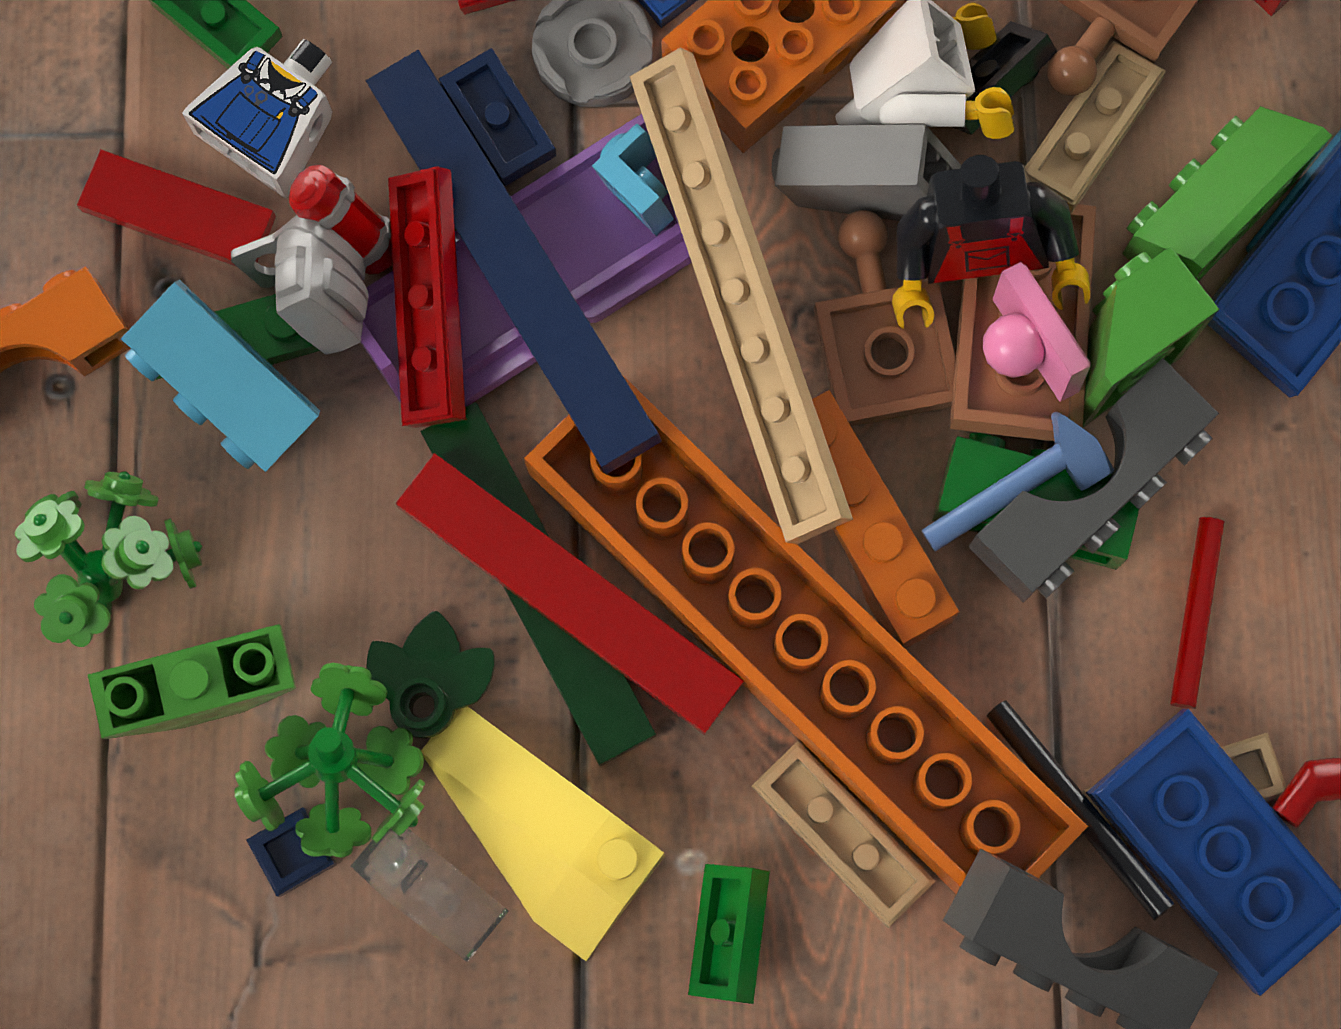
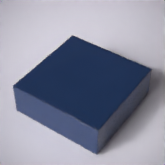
[246,807,337,897]

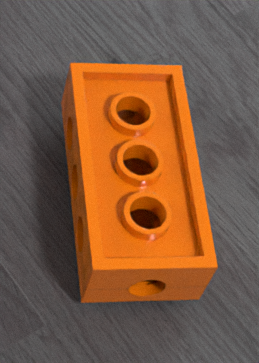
[662,0,907,153]

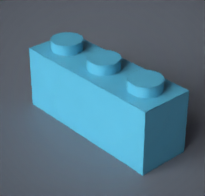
[121,280,320,472]

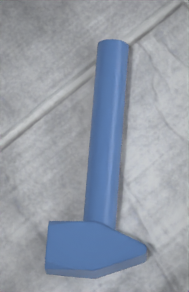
[921,412,1114,552]

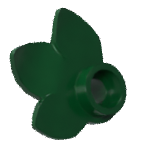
[366,611,495,739]

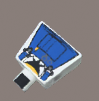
[182,39,333,199]

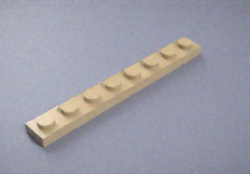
[629,47,853,544]

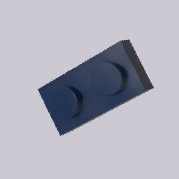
[439,48,557,187]

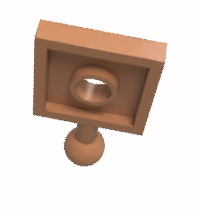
[1047,0,1200,96]
[814,210,956,426]

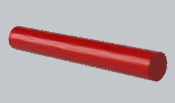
[1170,517,1225,709]

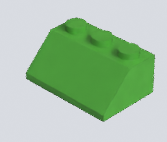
[1122,106,1333,282]
[1082,246,1220,428]

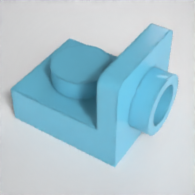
[592,124,674,236]

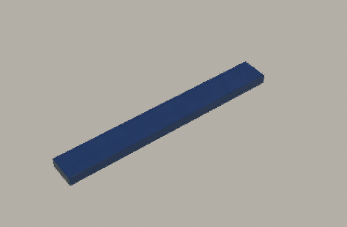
[365,50,662,475]

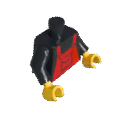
[892,155,1090,329]

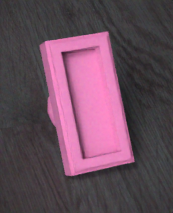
[983,262,1091,402]

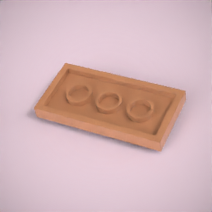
[950,204,1096,442]

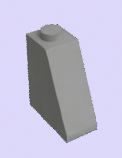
[772,124,961,221]

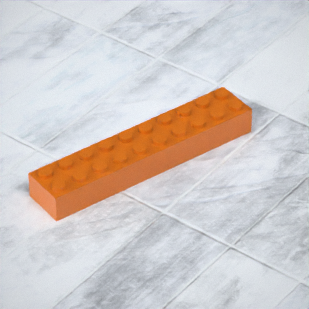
[524,375,1088,894]

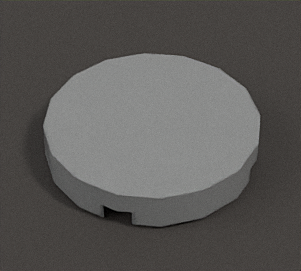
[532,0,653,107]

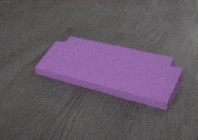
[360,114,692,407]

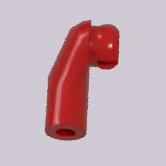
[1272,758,1341,828]

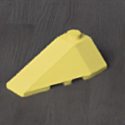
[421,706,665,961]

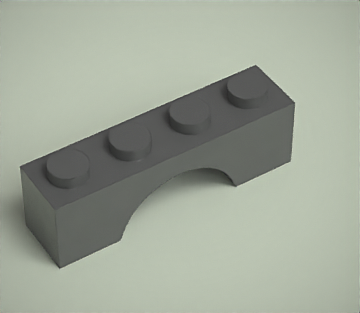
[969,358,1219,603]
[943,848,1219,1029]

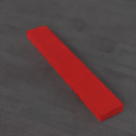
[395,453,744,735]

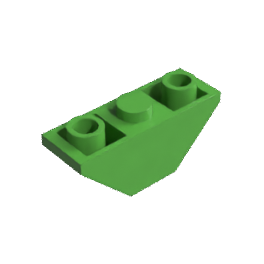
[87,624,296,739]

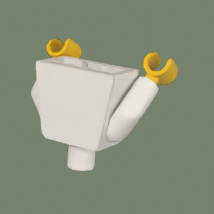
[835,0,1015,139]

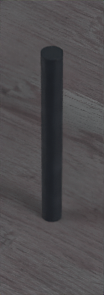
[986,700,1174,921]

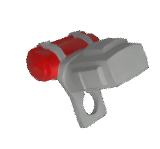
[231,165,393,355]

